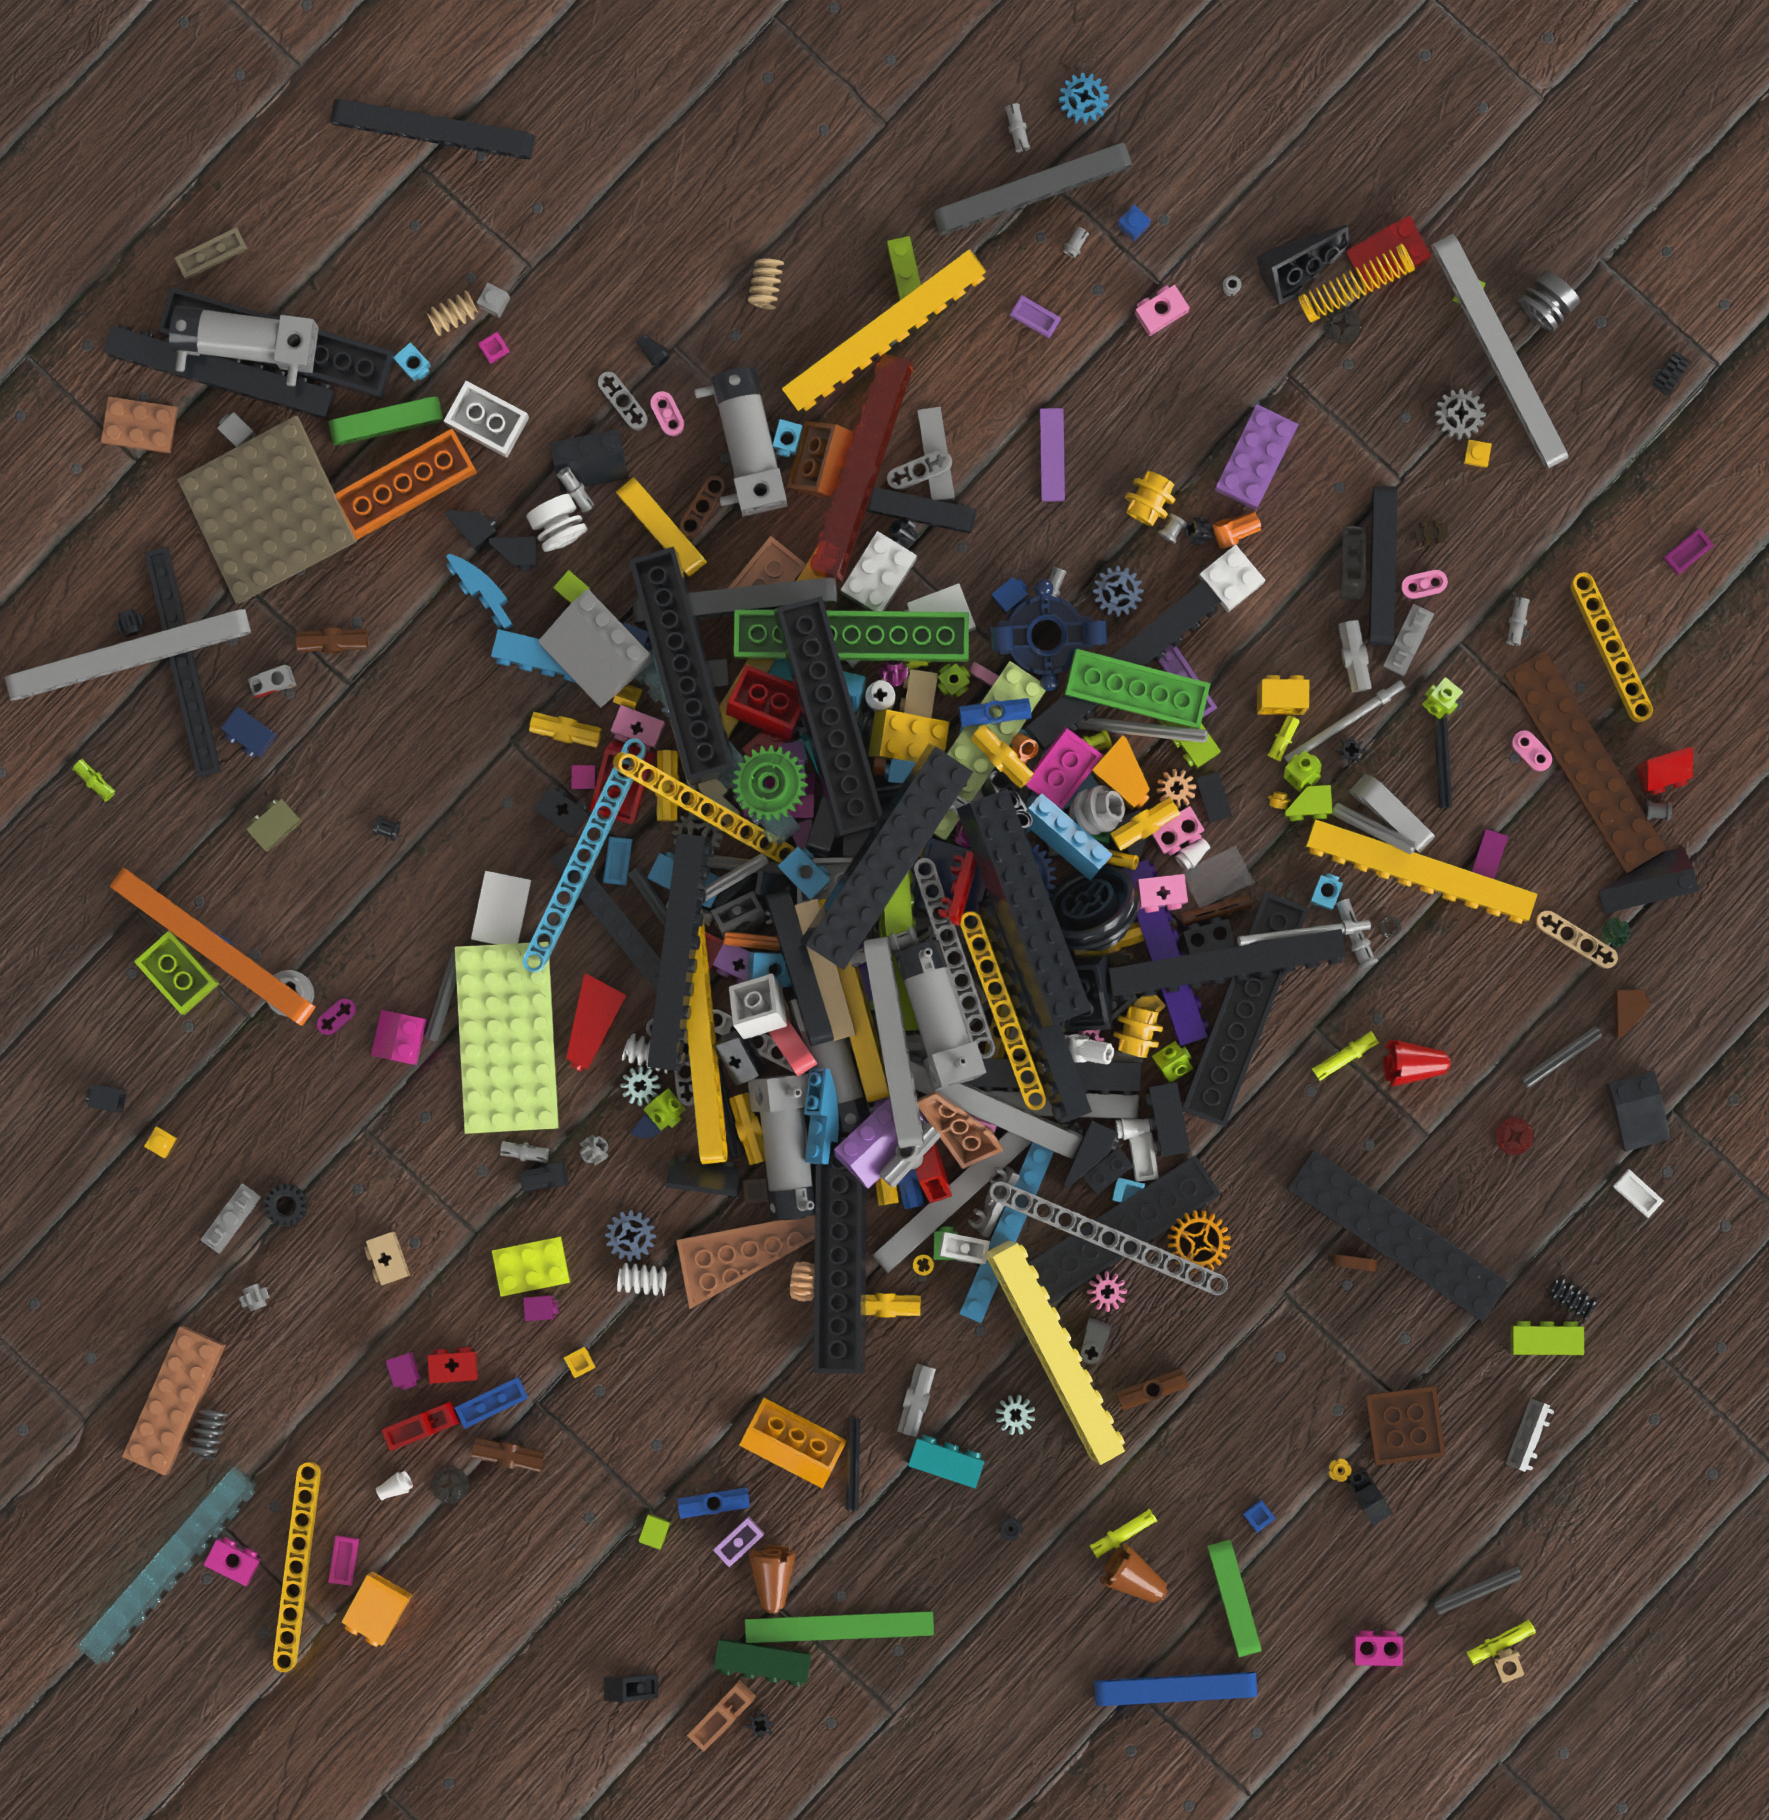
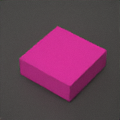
[478,332,510,364]
[571,765,595,789]

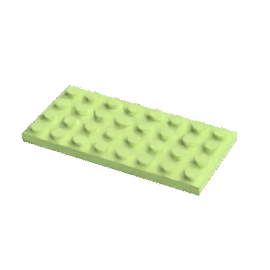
[455,942,559,1134]

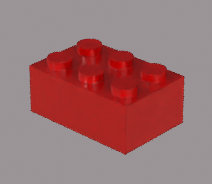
[726,664,802,741]

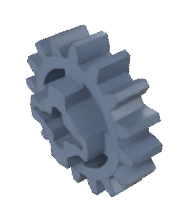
[1093,566,1143,617]
[605,1210,656,1261]

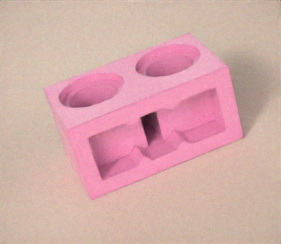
[1151,806,1204,856]

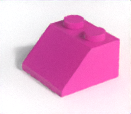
[371,1010,427,1065]

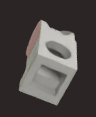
[248,665,297,698]

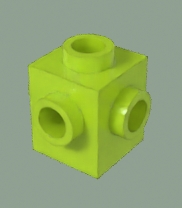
[937,663,971,698]
[1422,677,1463,719]
[1284,750,1322,793]
[1152,1041,1193,1083]
[643,1088,687,1131]

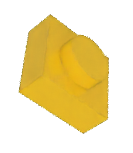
[1464,440,1492,468]
[613,684,643,710]
[1134,995,1166,1012]
[144,1126,177,1158]
[564,1347,596,1378]

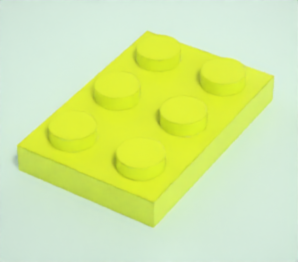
[492,1237,570,1296]

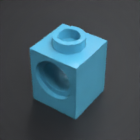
[393,342,431,382]
[773,419,803,457]
[1309,873,1343,911]

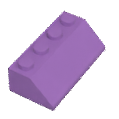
[834,1097,931,1189]

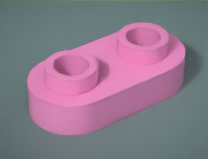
[651,391,684,436]
[1401,570,1448,599]
[1512,731,1552,772]

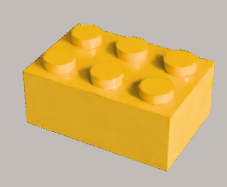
[1257,675,1309,715]
[868,709,949,762]

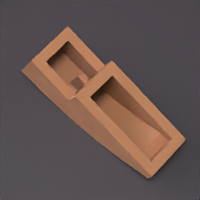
[687,1680,756,1752]

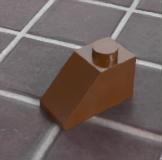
[1614,990,1650,1038]

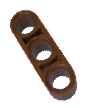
[680,476,726,539]

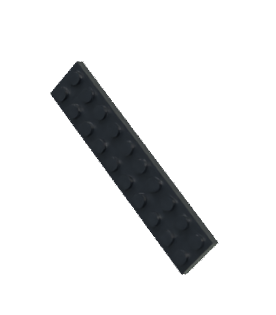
[1028,1155,1221,1305]

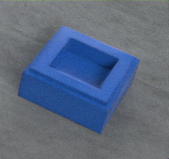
[1242,1500,1276,1533]

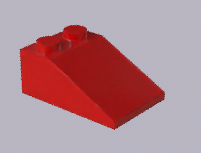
[1346,216,1431,293]
[589,739,656,825]
[1636,747,1693,795]

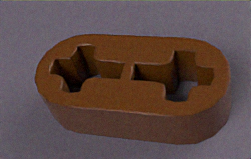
[1332,1254,1378,1272]

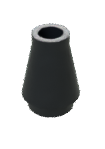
[636,334,670,368]

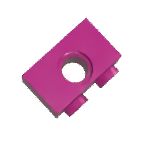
[204,1537,261,1586]

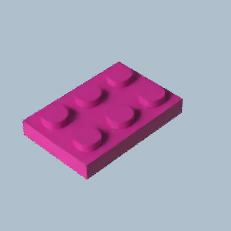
[1025,727,1103,810]

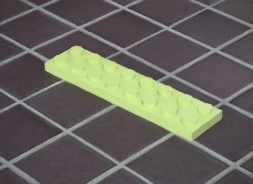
[933,661,1046,841]

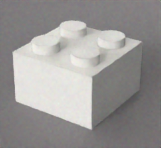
[1198,545,1265,613]
[729,974,787,1039]

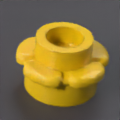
[1268,791,1291,809]
[1329,1458,1352,1482]

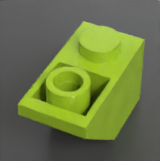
[1284,785,1332,821]

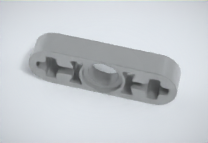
[598,372,648,430]
[887,450,952,490]

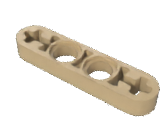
[1536,911,1618,969]

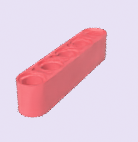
[768,1017,817,1076]

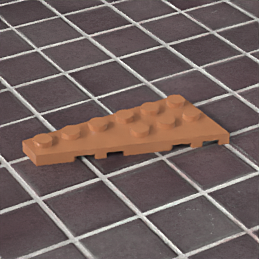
[676,1215,815,1309]

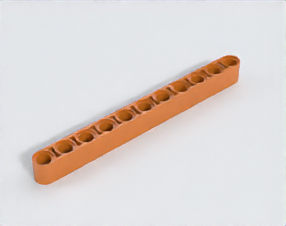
[109,867,316,1026]

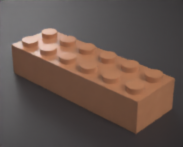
[122,1326,226,1476]

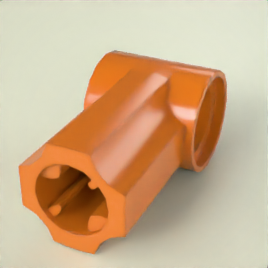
[1213,511,1261,548]
[1002,733,1038,780]

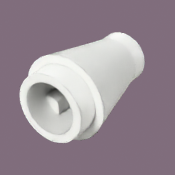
[1175,838,1210,871]
[1115,1118,1150,1140]
[376,1471,413,1500]

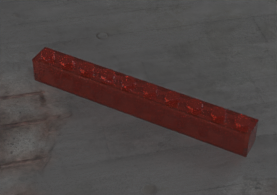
[810,354,913,582]

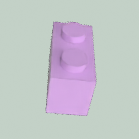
[713,1516,765,1567]

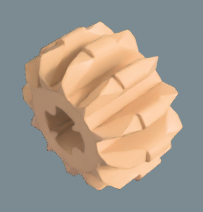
[1156,769,1196,809]
[790,1261,815,1301]

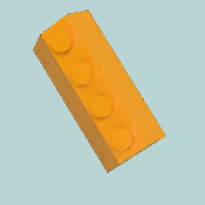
[739,1398,847,1489]

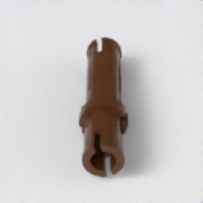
[1181,894,1252,927]

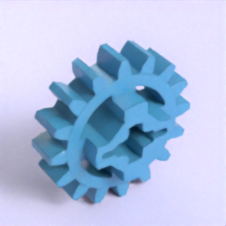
[1059,73,1109,125]

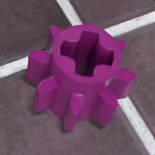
[879,661,908,686]

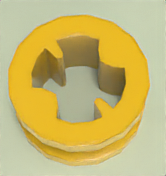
[913,1254,934,1275]

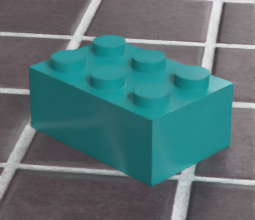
[908,1434,984,1489]

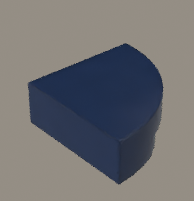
[631,1115,661,1138]

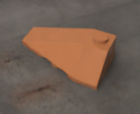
[917,1091,1003,1169]

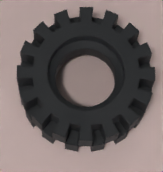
[1652,351,1690,396]
[264,1184,308,1227]

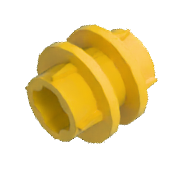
[1125,471,1175,526]
[1113,1005,1163,1058]

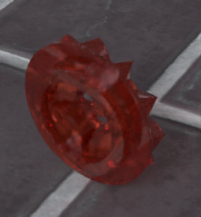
[1496,1118,1534,1155]

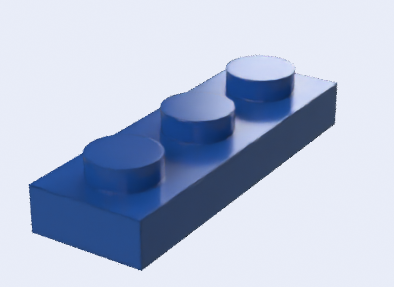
[455,1377,529,1429]

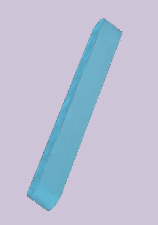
[523,738,646,973]

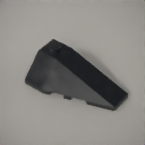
[1599,847,1699,914]

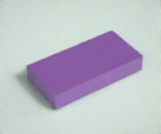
[1010,295,1061,339]

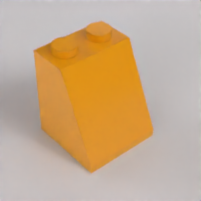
[1091,736,1150,811]
[341,1571,413,1647]

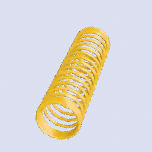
[1298,244,1415,322]

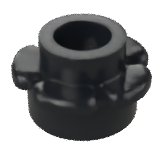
[1000,1517,1023,1540]

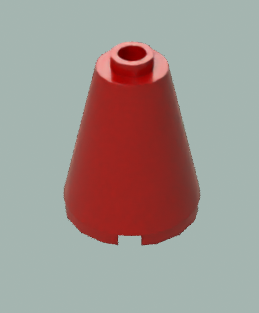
[1383,1040,1451,1086]

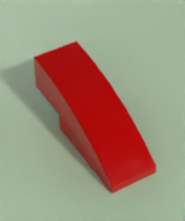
[382,1401,461,1451]

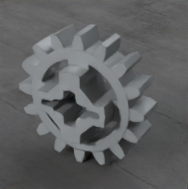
[1434,389,1486,440]

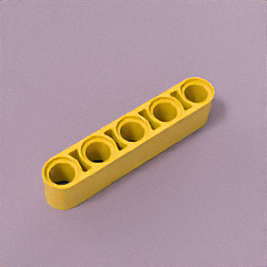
[616,477,707,577]

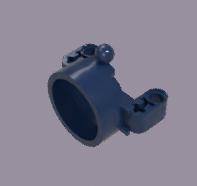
[989,579,1107,691]

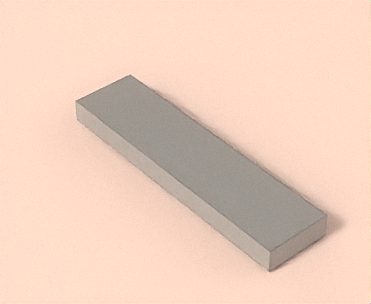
[918,407,955,501]

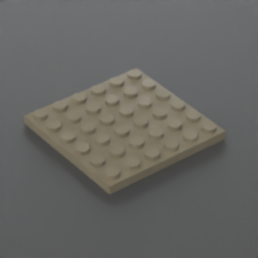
[177,416,357,604]

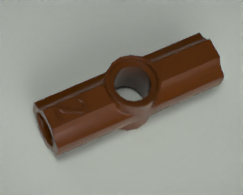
[296,628,368,653]
[1116,1368,1189,1411]
[471,1438,545,1472]

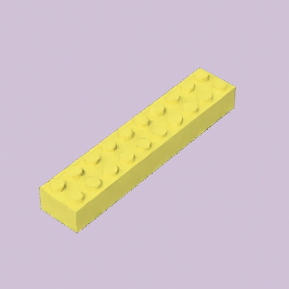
[984,1240,1125,1465]

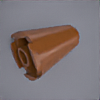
[1100,1544,1168,1603]
[749,1545,796,1613]

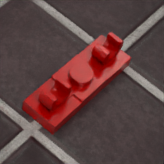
[938,851,977,926]

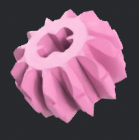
[1087,1272,1127,1312]

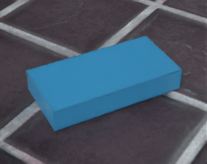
[603,836,632,886]

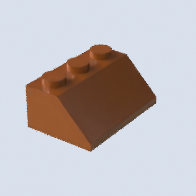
[787,421,855,499]

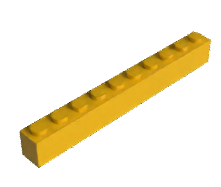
[782,249,986,411]
[1305,820,1538,924]

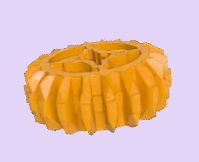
[1167,1210,1230,1273]

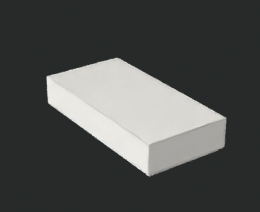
[1129,1132,1159,1182]
[1612,1169,1664,1218]

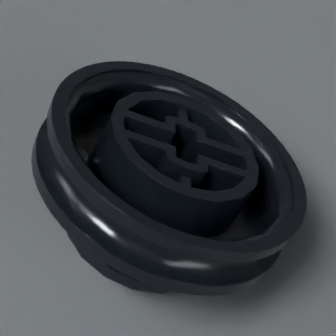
[1049,866,1140,951]

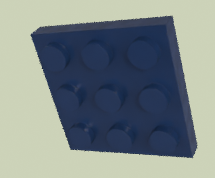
[912,837,987,925]

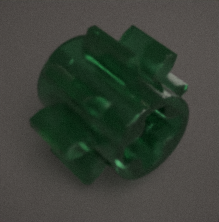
[1601,918,1631,947]

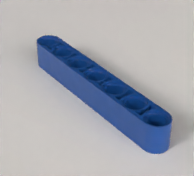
[1094,1672,1258,1706]

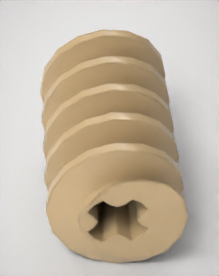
[748,258,784,309]
[427,290,479,336]

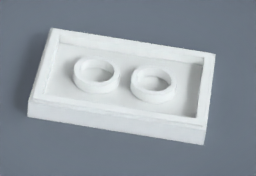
[471,871,531,945]

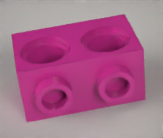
[1353,1630,1403,1666]

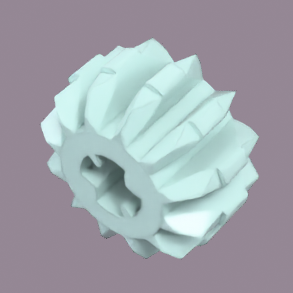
[621,1066,661,1106]
[996,1395,1035,1435]

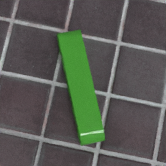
[328,397,443,445]
[1207,1540,1262,1657]

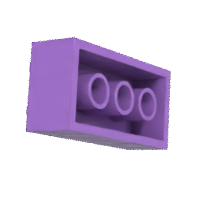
[1214,404,1299,511]

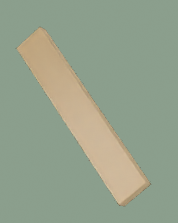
[795,899,856,1041]

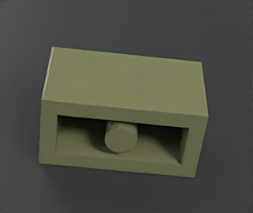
[246,799,303,852]

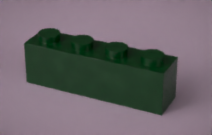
[714,1638,812,1686]

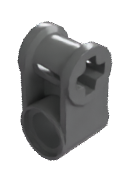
[1081,1317,1112,1364]

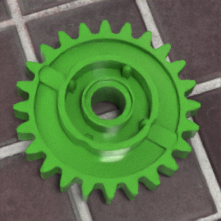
[732,745,808,822]

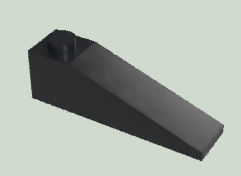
[1257,225,1352,305]

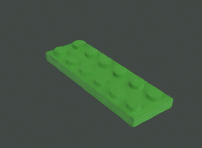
[1064,649,1211,729]

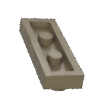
[175,227,248,280]

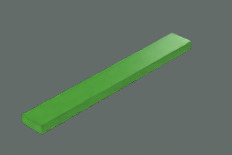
[745,1611,934,1643]

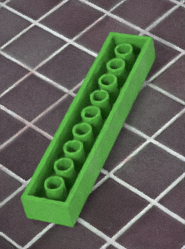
[734,610,969,662]

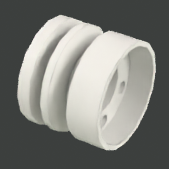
[526,494,588,552]

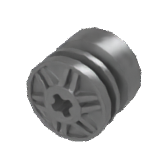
[1517,270,1580,332]

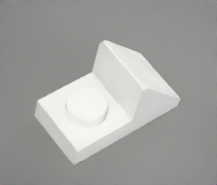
[939,1232,990,1264]

